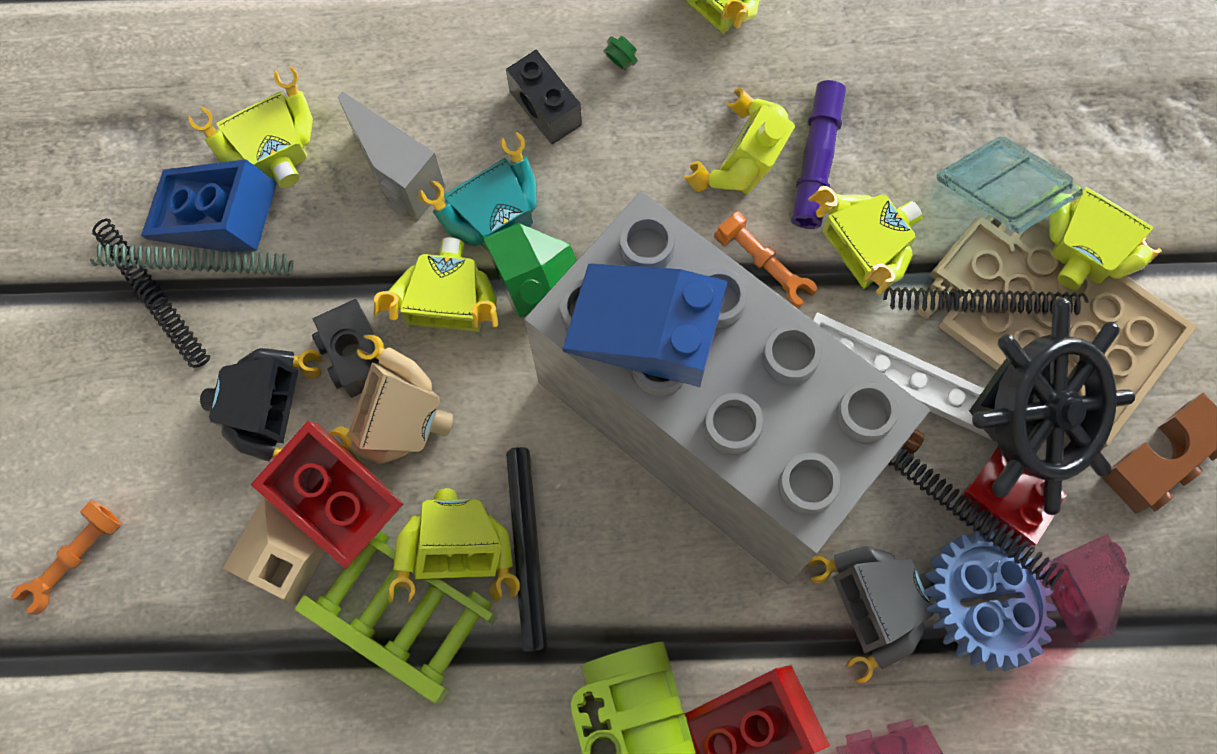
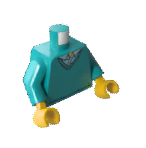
[417,132,537,251]

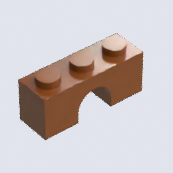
[1102,392,1217,514]

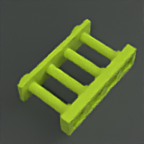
[294,531,497,705]

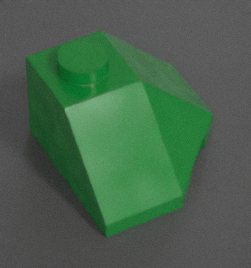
[483,223,577,317]

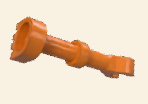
[713,211,818,309]
[11,500,122,615]

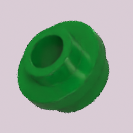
[603,36,638,70]

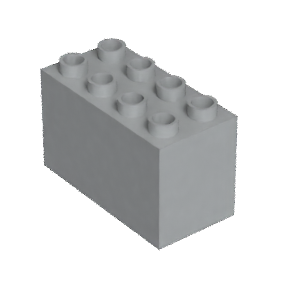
[524,191,931,584]

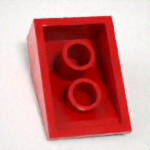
[250,421,404,569]
[685,665,830,754]

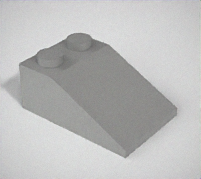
[338,91,445,221]

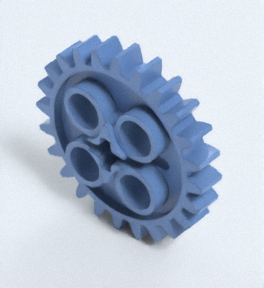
[924,531,1057,671]

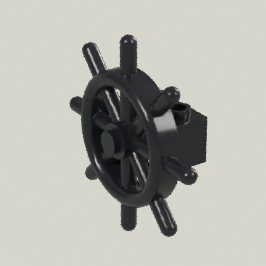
[969,298,1136,516]

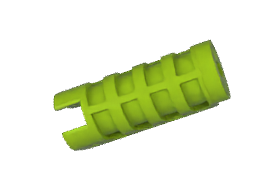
[571,642,696,754]

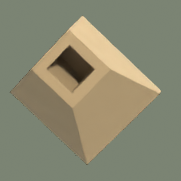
[222,497,326,606]

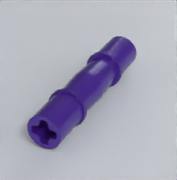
[791,80,846,229]

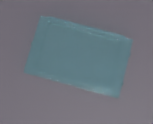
[936,136,1083,234]

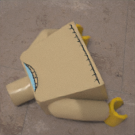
[329,335,453,464]

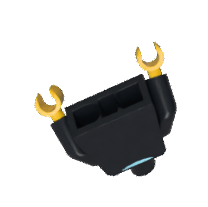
[200,348,322,462]

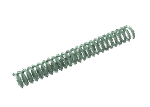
[90,243,294,276]

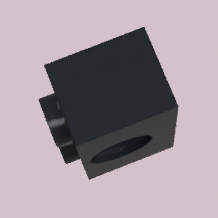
[506,49,582,145]
[312,299,379,398]

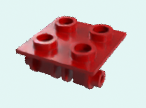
[960,446,1067,548]

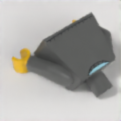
[807,546,935,683]

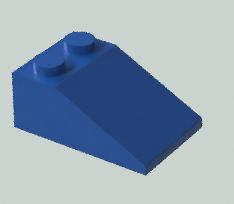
[141,159,277,252]
[563,264,728,388]

